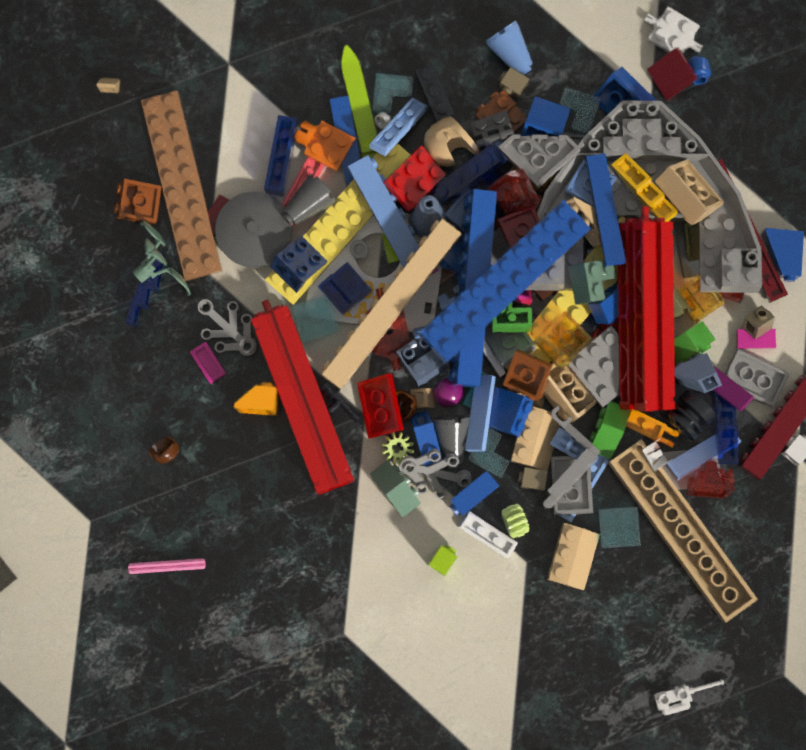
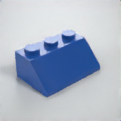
[591,67,657,115]

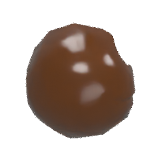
[396,390,418,421]
[148,436,179,464]

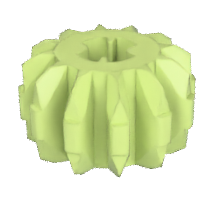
[382,432,414,465]
[501,504,529,538]

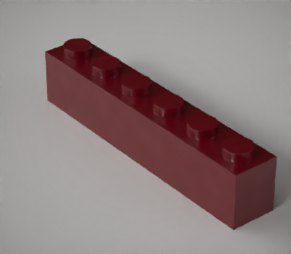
[738,374,806,480]

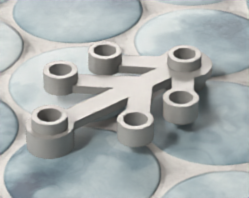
[198,299,257,356]
[400,448,472,499]

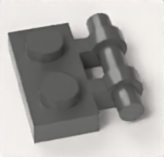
[470,110,514,148]

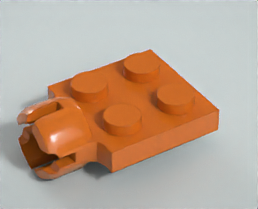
[295,121,355,172]

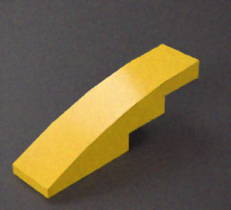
[611,153,678,222]

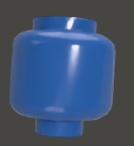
[688,56,711,85]

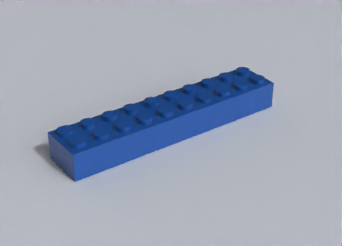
[448,189,497,388]
[419,200,591,364]

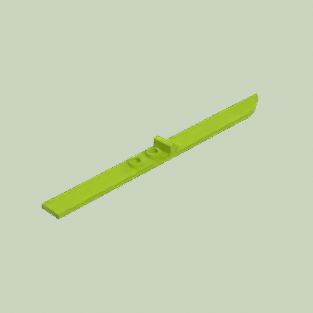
[341,45,399,264]

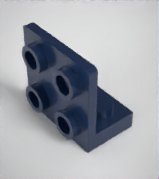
[269,236,327,293]

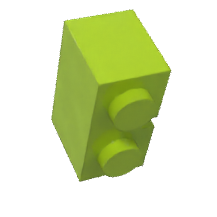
[428,545,458,576]

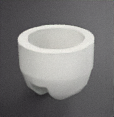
[375,112,391,129]

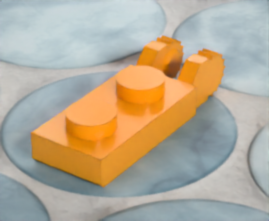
[626,410,679,448]

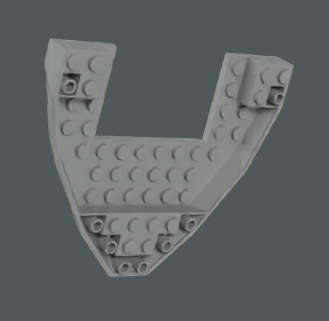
[526,101,762,293]

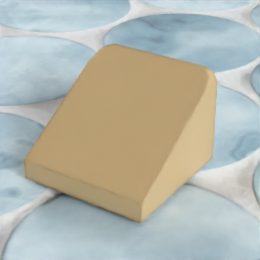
[97,78,120,93]
[410,388,434,409]

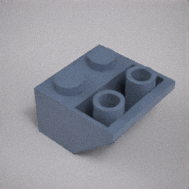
[396,338,451,388]
[675,353,722,393]

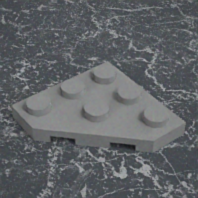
[498,134,580,188]
[566,326,619,407]

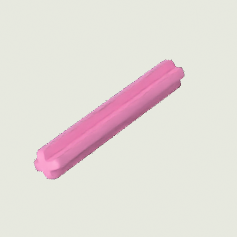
[128,558,206,574]

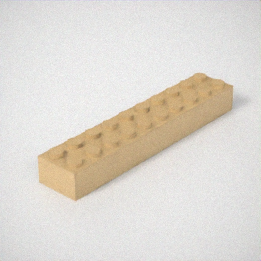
[322,219,461,389]
[608,439,758,622]

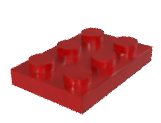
[383,145,446,212]
[357,373,404,439]

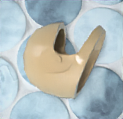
[424,116,480,167]

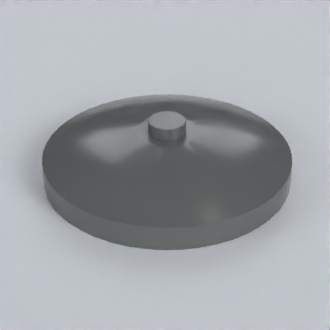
[215,192,292,268]

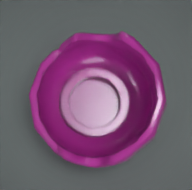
[433,378,464,408]

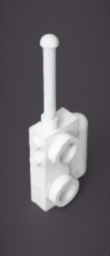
[653,679,724,715]

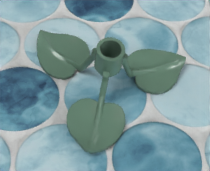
[132,221,191,296]

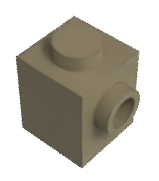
[499,67,529,99]
[742,305,775,340]
[518,467,548,491]

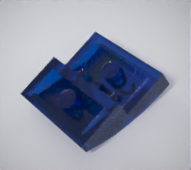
[318,262,373,315]

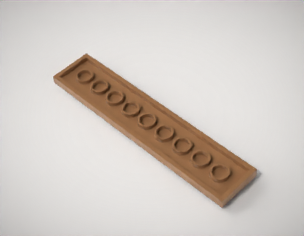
[141,91,223,281]

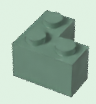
[569,260,616,305]
[370,460,421,518]

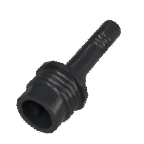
[319,380,361,422]

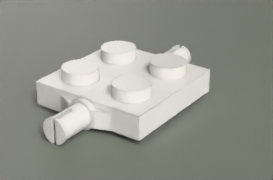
[645,7,703,54]

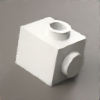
[781,434,806,466]

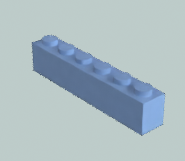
[347,155,420,268]

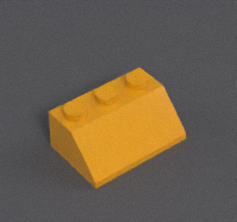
[234,383,280,416]

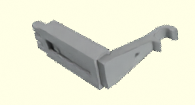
[543,406,600,508]

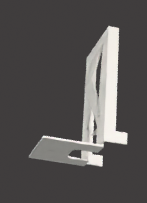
[642,438,674,471]

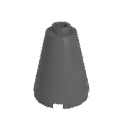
[283,174,336,225]
[432,415,470,468]

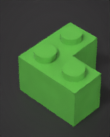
[492,303,532,333]
[674,321,716,366]
[589,401,630,459]

